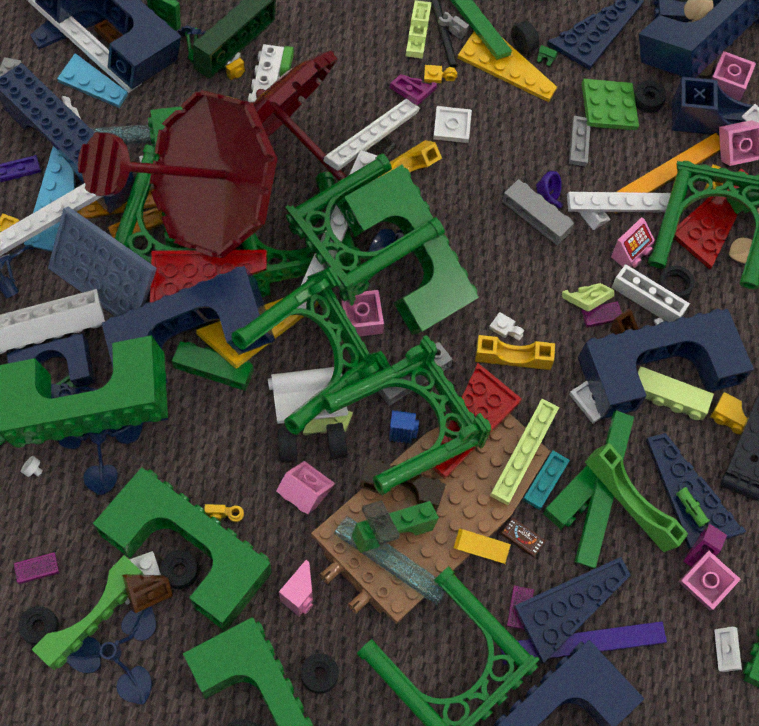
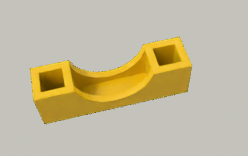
[371,140,442,182]
[475,335,555,370]
[710,392,747,434]

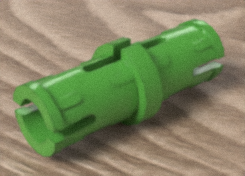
[676,487,710,528]

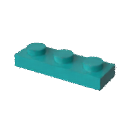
[523,451,570,510]

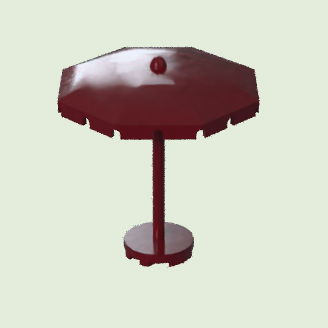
[253,50,347,181]
[78,90,277,258]

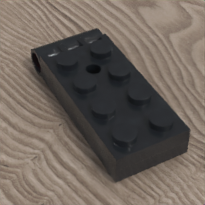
[720,396,759,501]

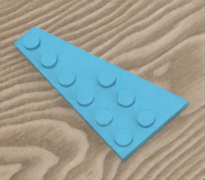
[24,146,76,252]

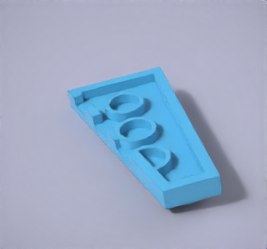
[57,54,128,108]

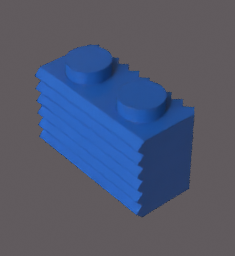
[389,410,419,444]

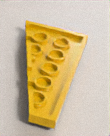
[458,31,557,102]
[196,298,319,369]

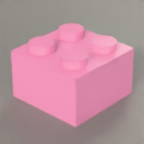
[711,51,756,101]
[719,120,759,166]
[341,290,384,336]

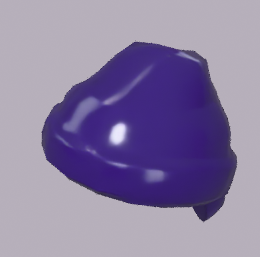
[536,171,563,208]

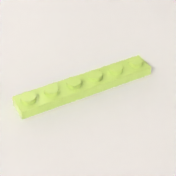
[490,399,559,505]

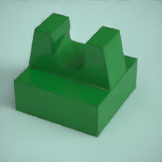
[537,45,558,67]

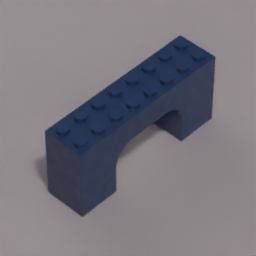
[35,0,181,89]
[639,0,759,78]
[102,266,275,383]
[578,309,754,419]
[493,640,644,726]

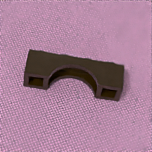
[360,458,446,512]

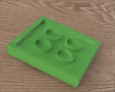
[581,79,639,130]

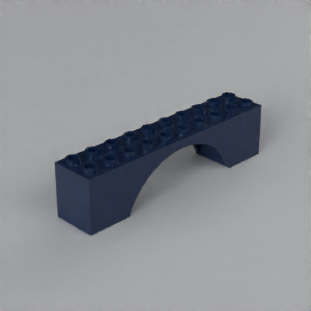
[0,63,135,214]
[672,77,759,135]

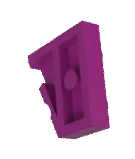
[389,74,437,105]

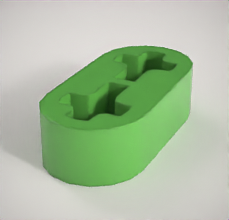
[280,46,294,76]

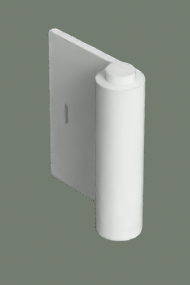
[268,367,348,424]

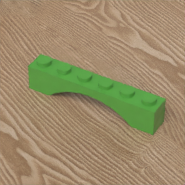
[585,443,688,552]
[32,555,144,670]

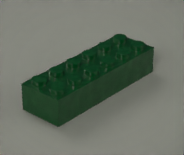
[193,0,276,79]

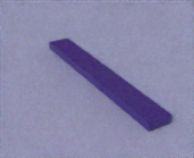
[500,622,667,665]

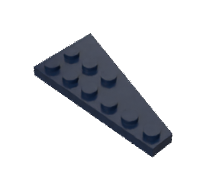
[646,433,746,550]
[513,557,631,664]

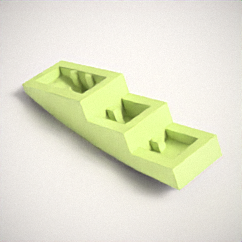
[406,0,432,59]

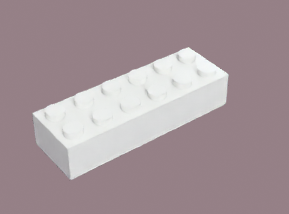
[0,289,105,354]

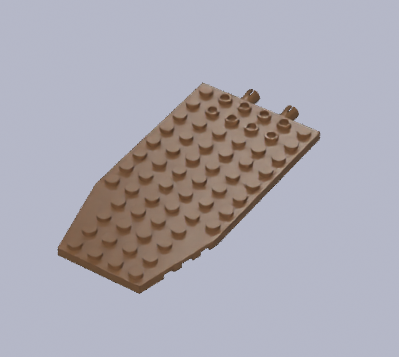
[311,414,551,624]

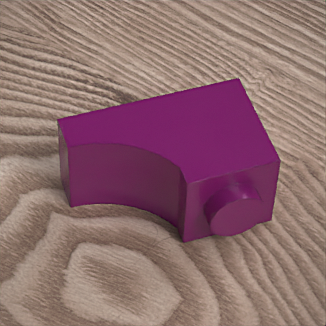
[683,524,727,567]

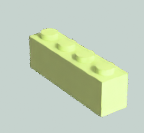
[638,366,714,420]

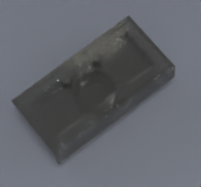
[365,136,397,157]
[362,500,400,545]

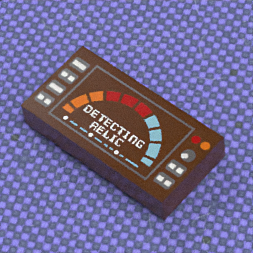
[501,518,546,558]

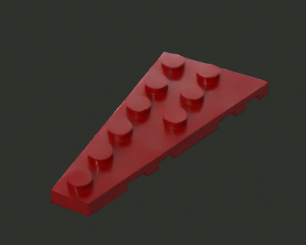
[674,168,749,270]
[150,250,267,302]
[432,363,522,479]

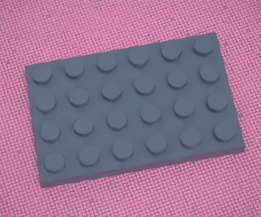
[48,206,157,316]

